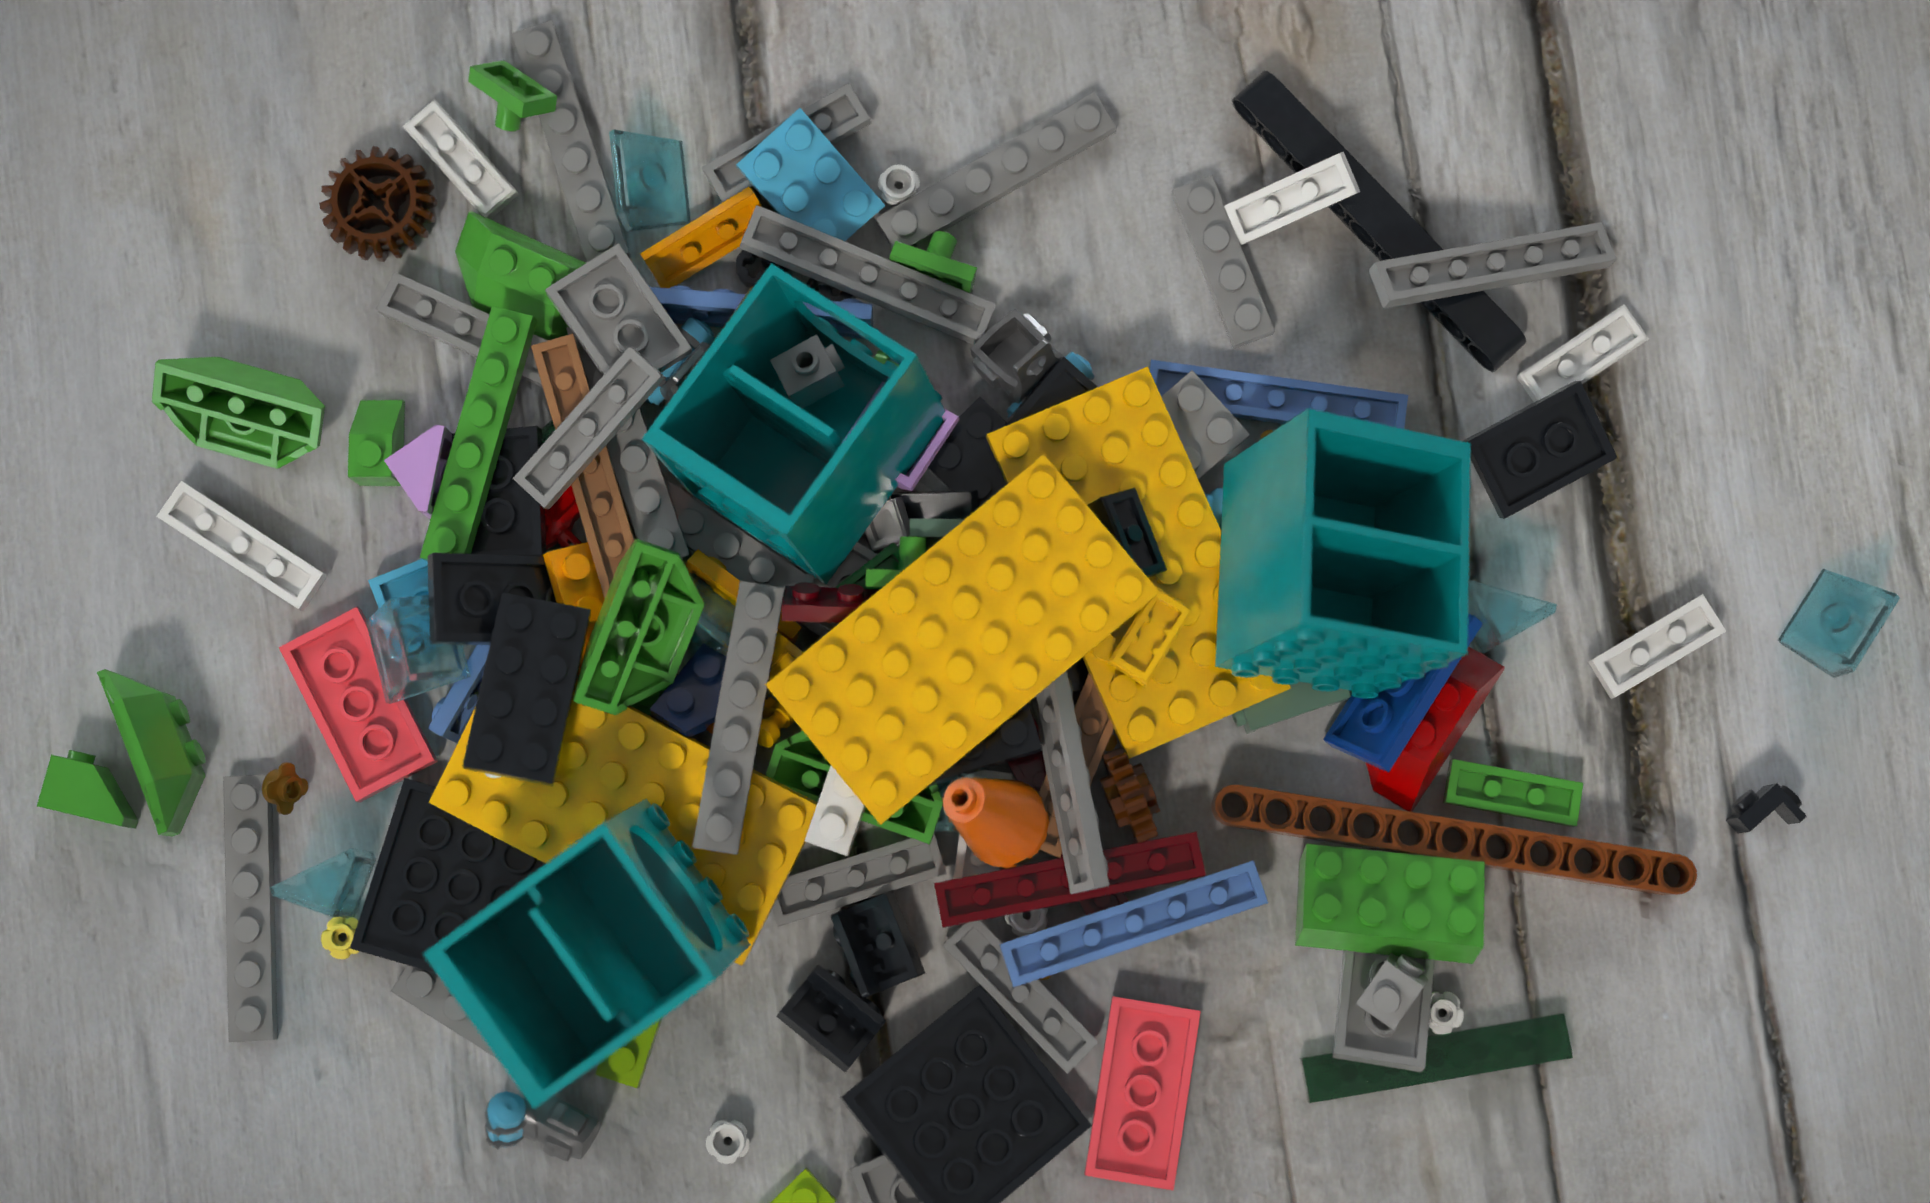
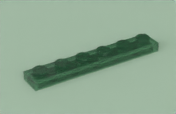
[1300,1013,1573,1103]

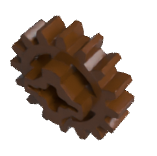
[1099,747,1160,844]

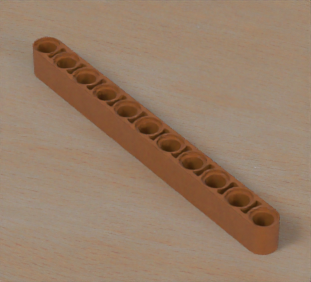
[1211,785,1697,895]

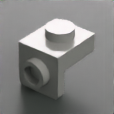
[1356,953,1429,1030]

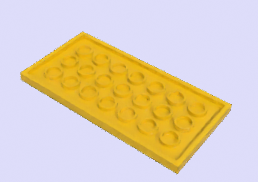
[986,366,1291,759]
[765,454,1160,825]
[429,678,818,966]

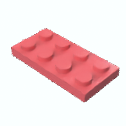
[279,607,438,803]
[1084,996,1201,1191]

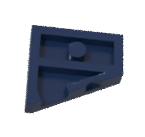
[650,643,772,738]

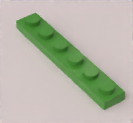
[419,306,538,561]

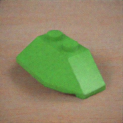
[455,211,586,341]
[152,357,325,469]
[573,539,705,715]
[97,669,206,837]
[766,731,943,844]

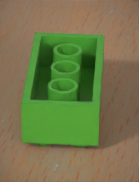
[1295,843,1485,964]

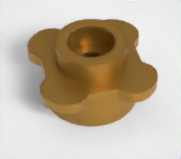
[262,762,308,815]

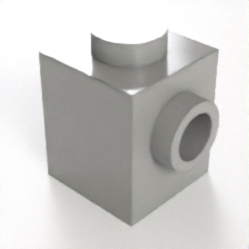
[770,335,845,409]

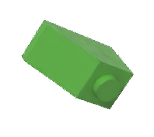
[348,400,405,486]
[37,750,138,829]

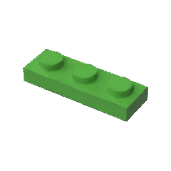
[1443,759,1584,827]

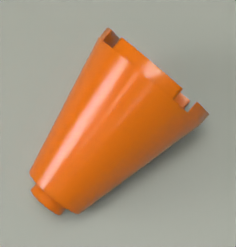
[943,777,1049,868]

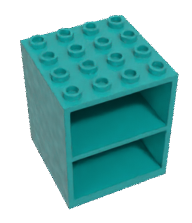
[1215,408,1470,698]

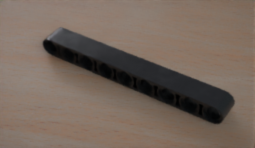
[1232,70,1526,372]

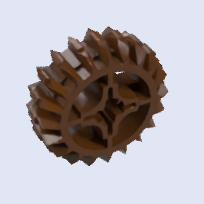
[319,146,438,262]

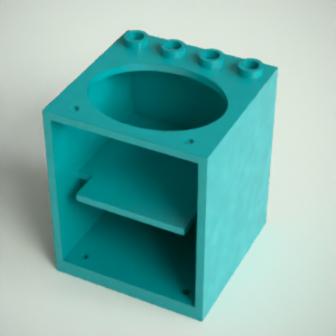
[642,263,945,585]
[423,799,751,1109]

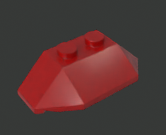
[1366,647,1505,812]

